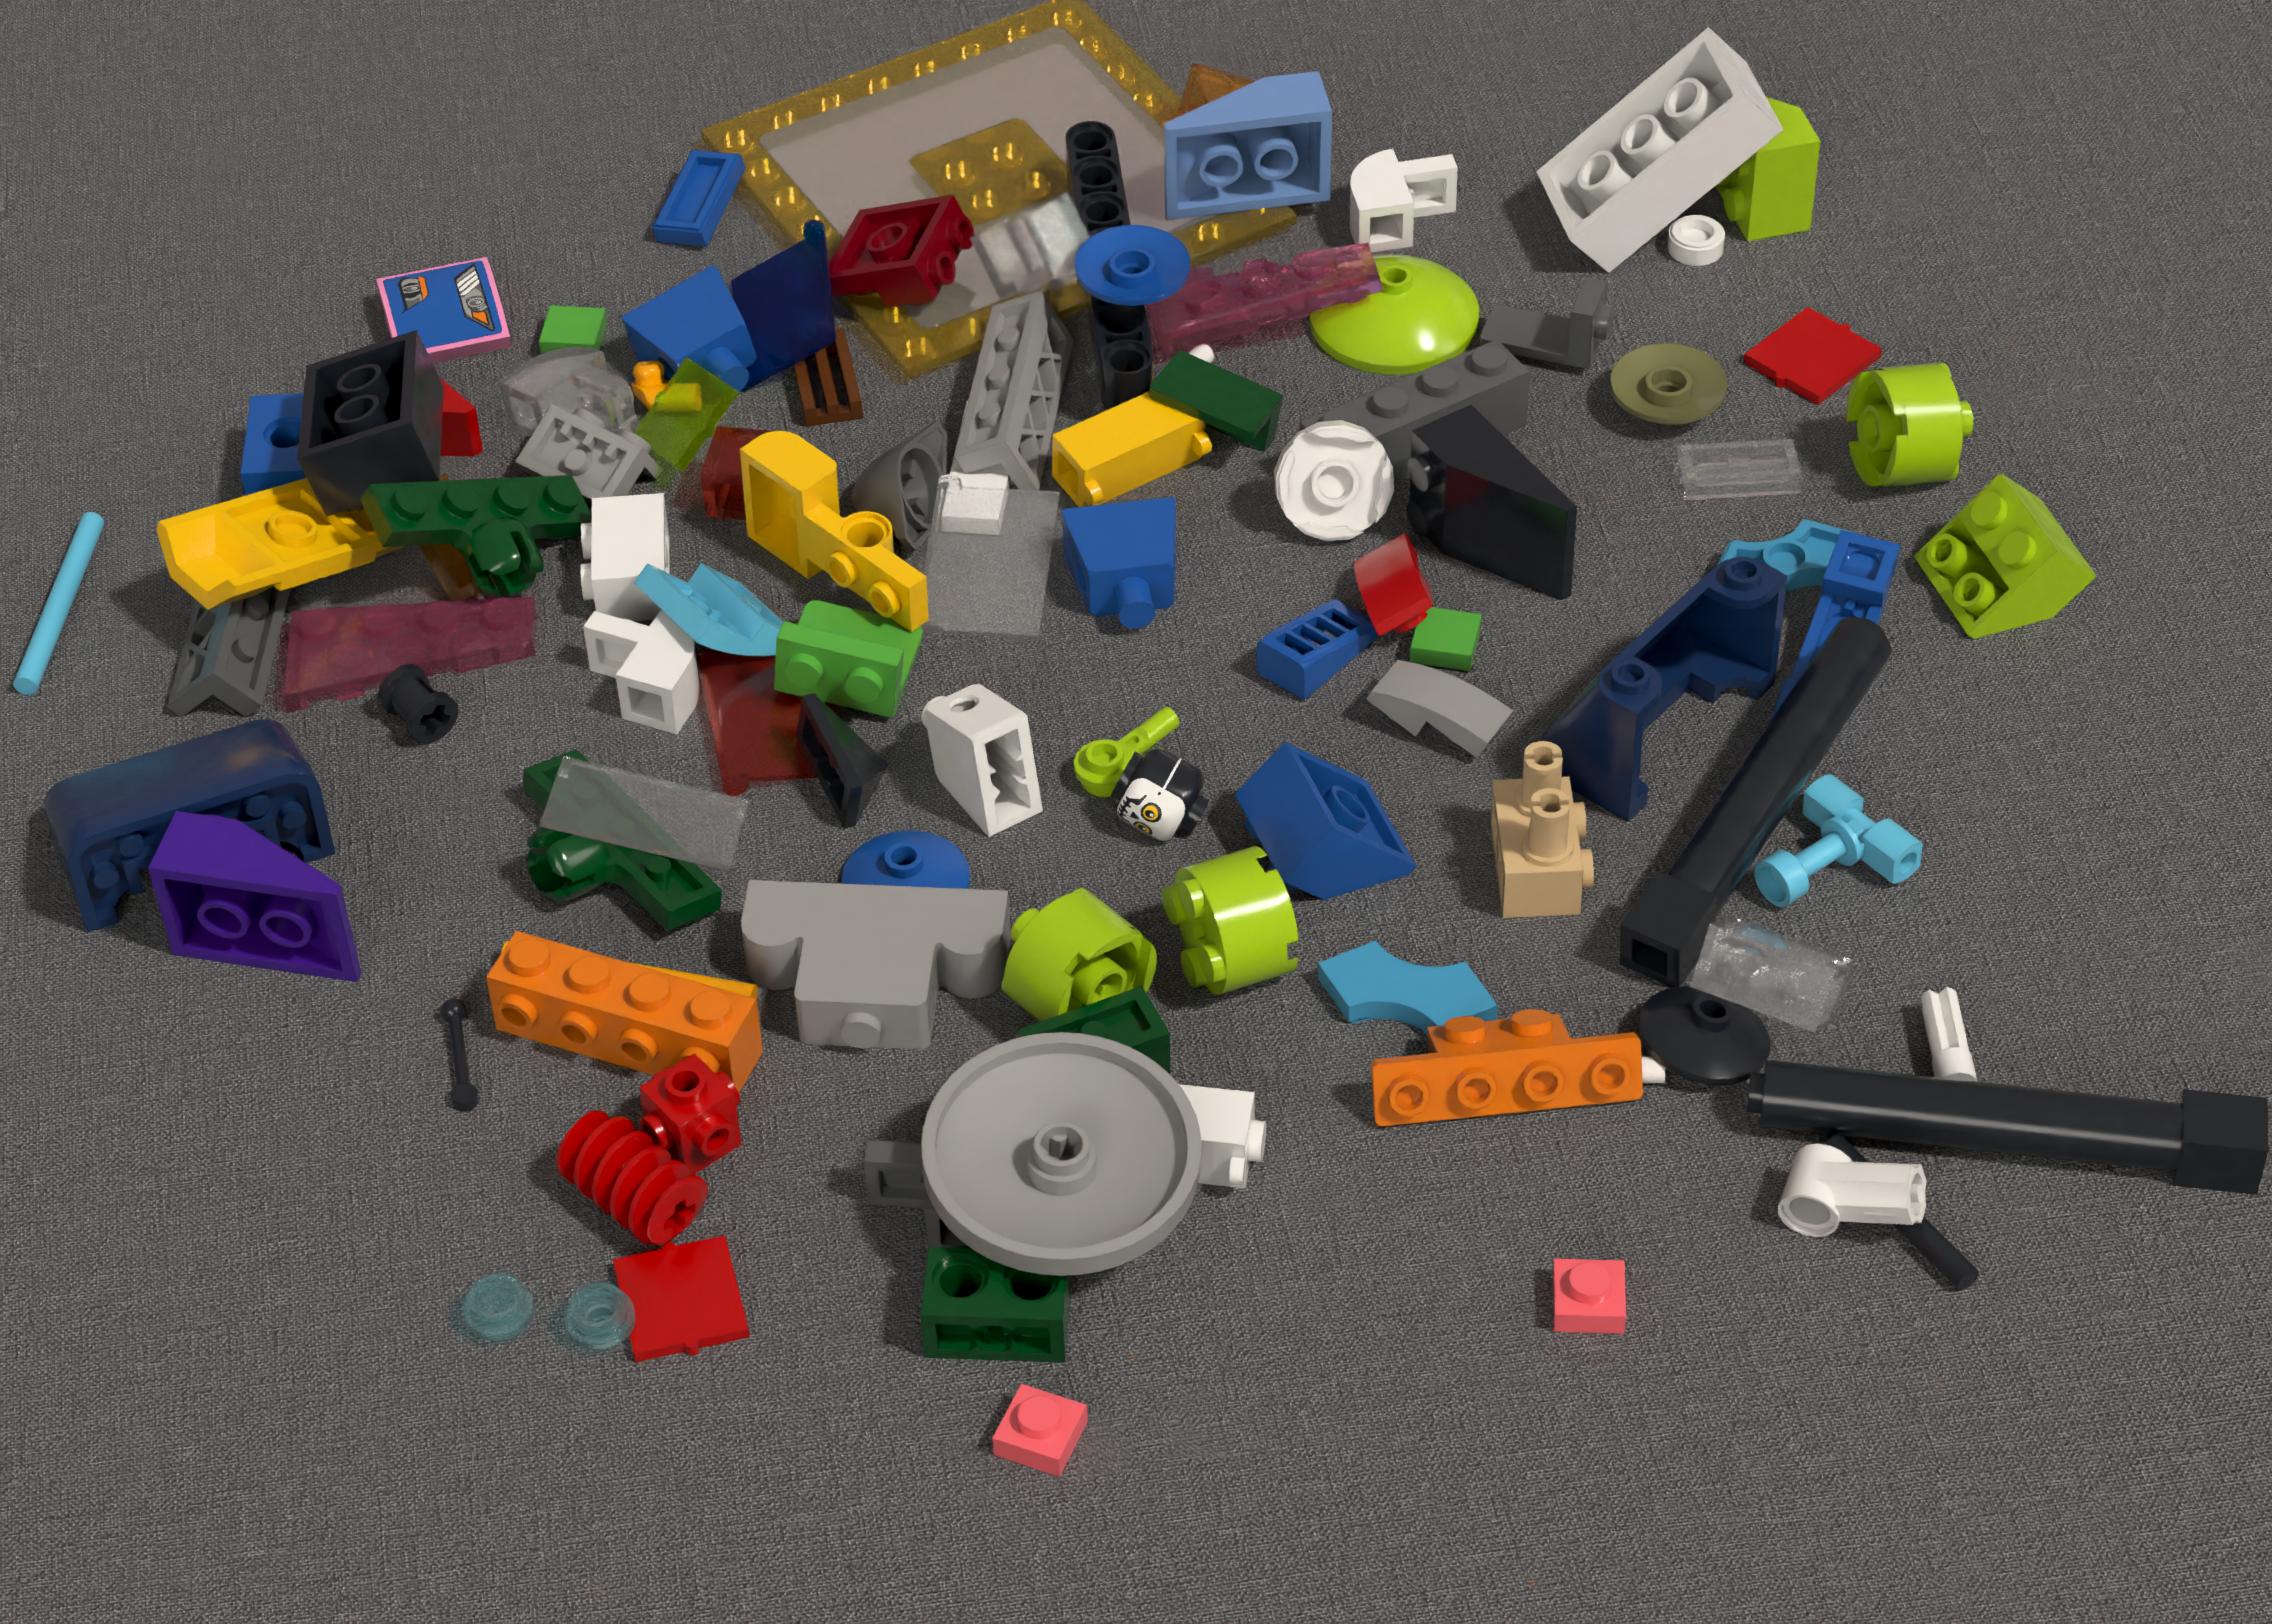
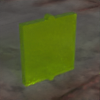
[634,357,739,472]

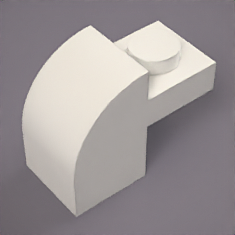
[1350,149,1458,254]
[583,610,700,734]

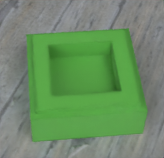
[539,305,608,360]
[1410,607,1482,671]

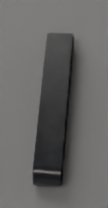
[1065,121,1154,410]

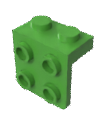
[774,600,923,718]

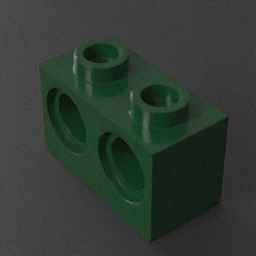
[920,1246,1071,1363]

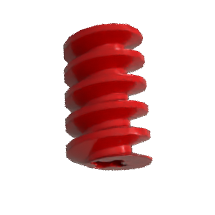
[556,1110,708,1245]

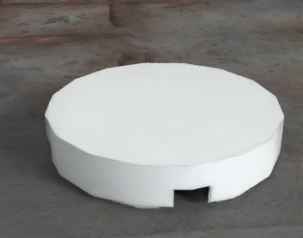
[1274,420,1394,541]

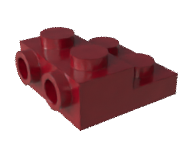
[820,194,974,308]

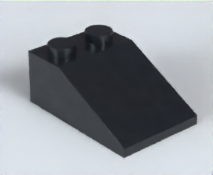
[1406,404,1577,600]

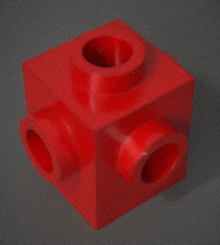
[639,1053,742,1175]

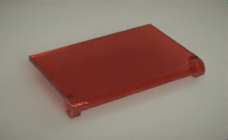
[696,649,838,796]

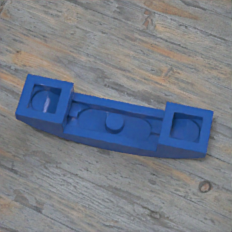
[1770,530,1901,750]

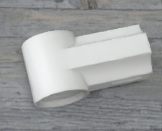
[1778,1144,1927,1237]

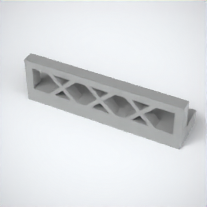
[954,290,1074,496]

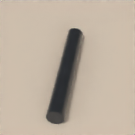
[1824,1134,1979,1290]

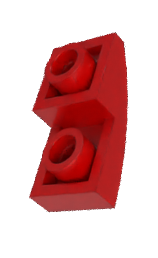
[1353,533,1433,636]

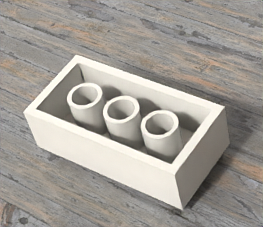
[1536,27,1784,273]

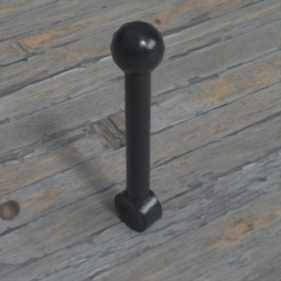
[441,998,479,1112]

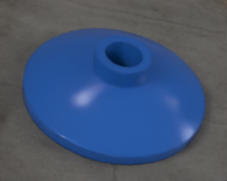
[1075,225,1190,306]
[841,830,970,889]

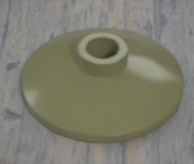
[1610,343,1727,425]

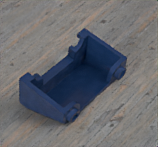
[1541,557,1787,822]
[44,719,336,933]

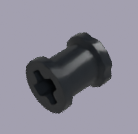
[378,664,459,744]

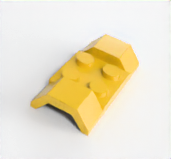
[157,478,405,610]

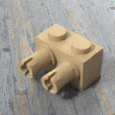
[1490,741,1594,918]

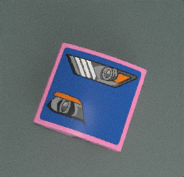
[376,257,511,363]

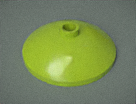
[1309,254,1479,375]

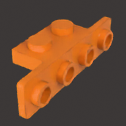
[1371,1009,1643,1126]

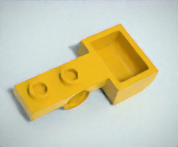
[740,431,929,632]

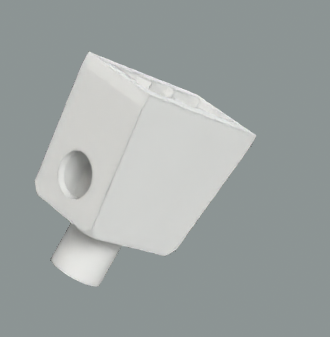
[921,684,1043,837]

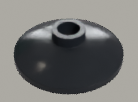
[1638,986,1770,1085]

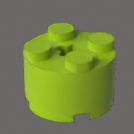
[1846,362,1973,487]
[1162,846,1299,995]
[1001,888,1157,1022]

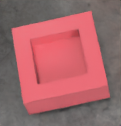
[1553,1259,1626,1334]
[992,1383,1088,1477]

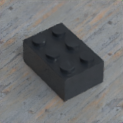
[297,330,444,517]

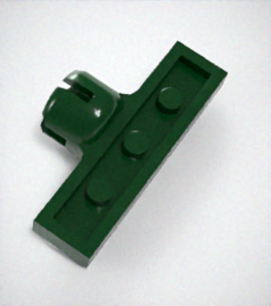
[360,475,592,599]
[523,749,722,931]

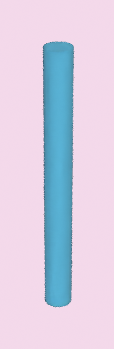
[13,512,105,695]

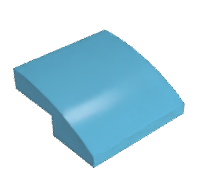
[634,563,783,656]

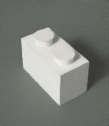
[581,493,670,621]

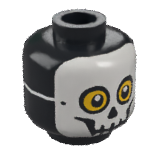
[1111,747,1210,842]

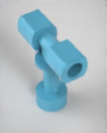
[1754,774,1923,908]

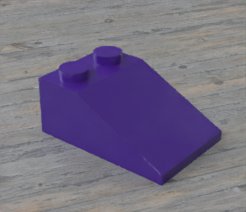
[148,811,361,982]

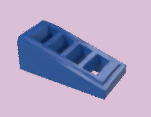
[1257,599,1379,700]

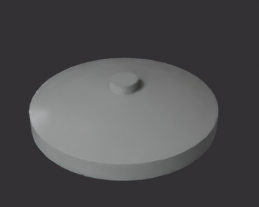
[921,1032,1202,1276]

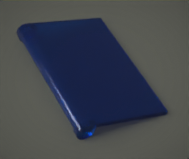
[731,220,836,392]

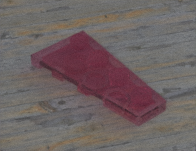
[1149,242,1383,355]
[283,596,537,713]

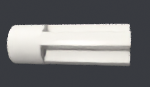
[1921,987,1977,1082]

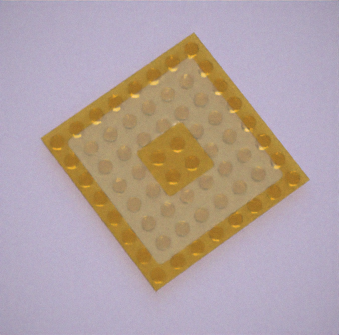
[701,0,1297,378]

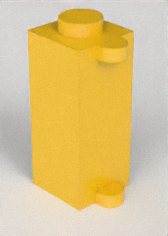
[1052,392,1212,507]

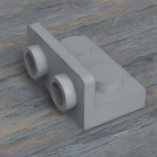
[515,404,662,505]

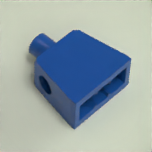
[621,264,757,395]
[1061,497,1177,628]

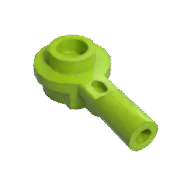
[1073,707,1180,797]

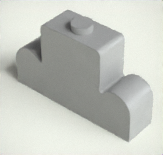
[741,880,1011,1049]

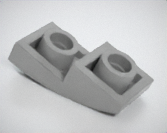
[1366,660,1513,758]

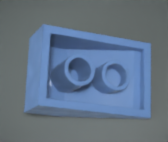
[1164,71,1332,220]

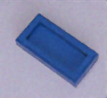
[652,150,746,247]

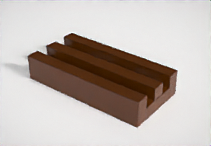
[788,328,863,427]

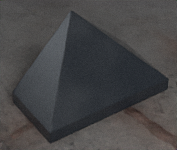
[796,693,888,829]

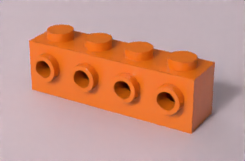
[486,931,763,1093]

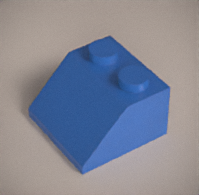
[1234,742,1417,900]

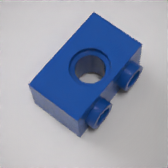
[240,393,306,496]

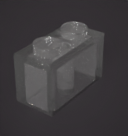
[970,193,1090,299]
[1690,916,1854,1032]

